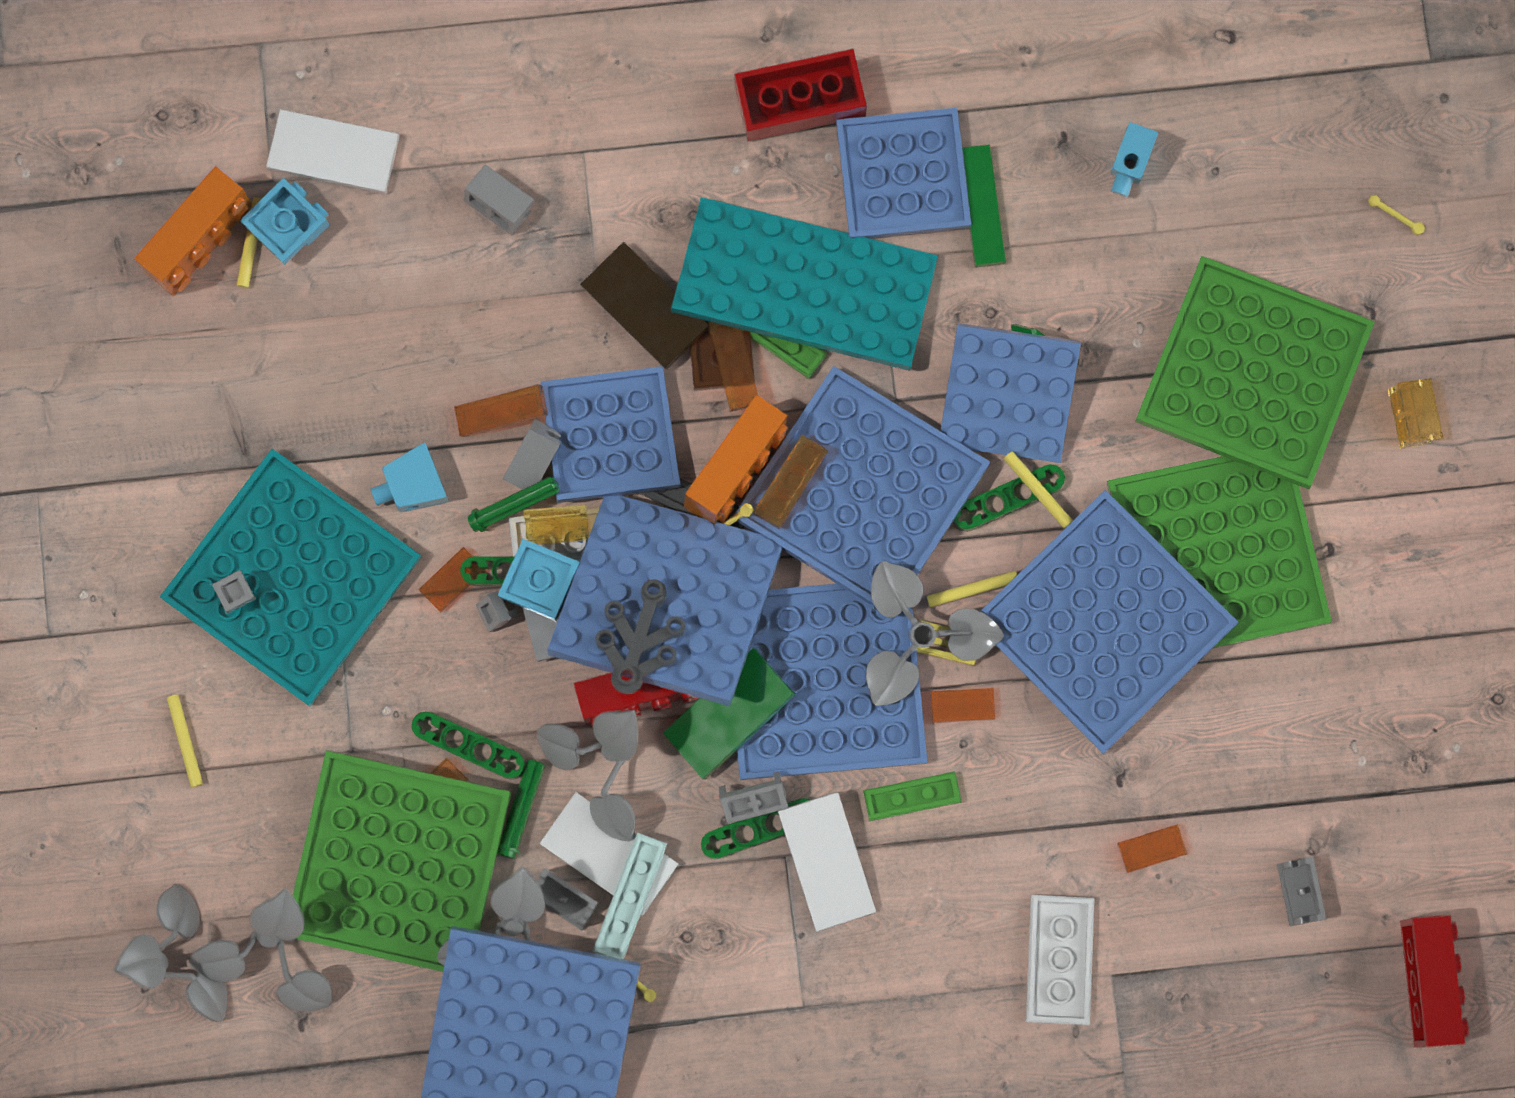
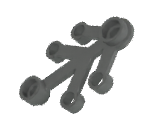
[596,579,685,694]

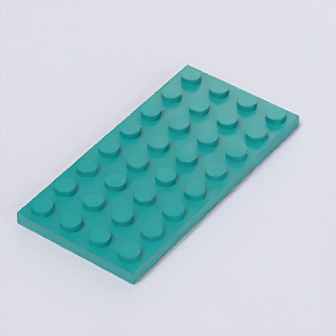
[671,197,938,371]

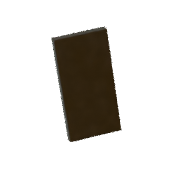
[580,242,710,370]

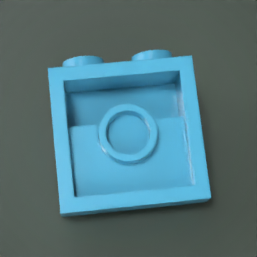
[240,178,330,265]

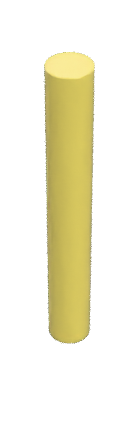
[236,197,262,289]
[1003,451,1073,529]
[926,571,1017,608]
[166,695,203,788]

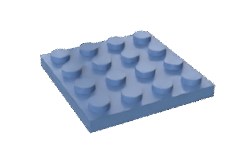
[836,108,971,239]
[940,323,1081,463]
[541,366,680,503]

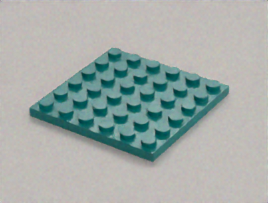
[160,448,422,707]

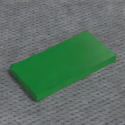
[663,648,796,780]

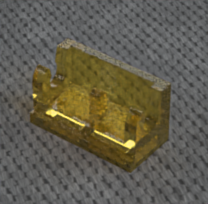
[1388,378,1444,449]
[524,505,590,545]

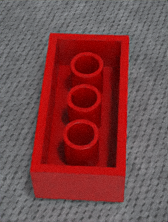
[734,48,867,142]
[573,673,699,726]
[1400,915,1469,1048]

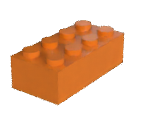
[134,166,252,296]
[684,395,788,524]

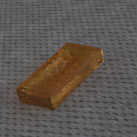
[418,547,485,613]
[931,688,995,723]
[1117,824,1187,873]

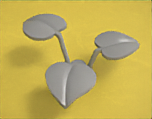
[866,561,1004,706]
[537,710,638,841]
[437,867,545,965]
[114,884,228,1022]
[188,889,332,1012]

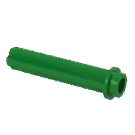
[468,477,559,532]
[497,760,545,859]

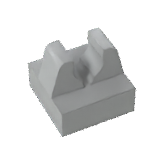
[212,570,256,613]
[476,591,518,632]

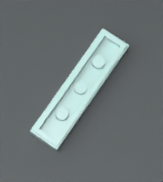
[592,833,667,959]

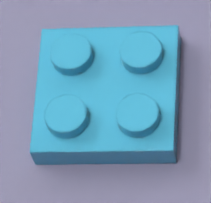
[498,539,580,621]

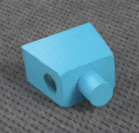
[1110,122,1159,197]
[370,443,449,512]

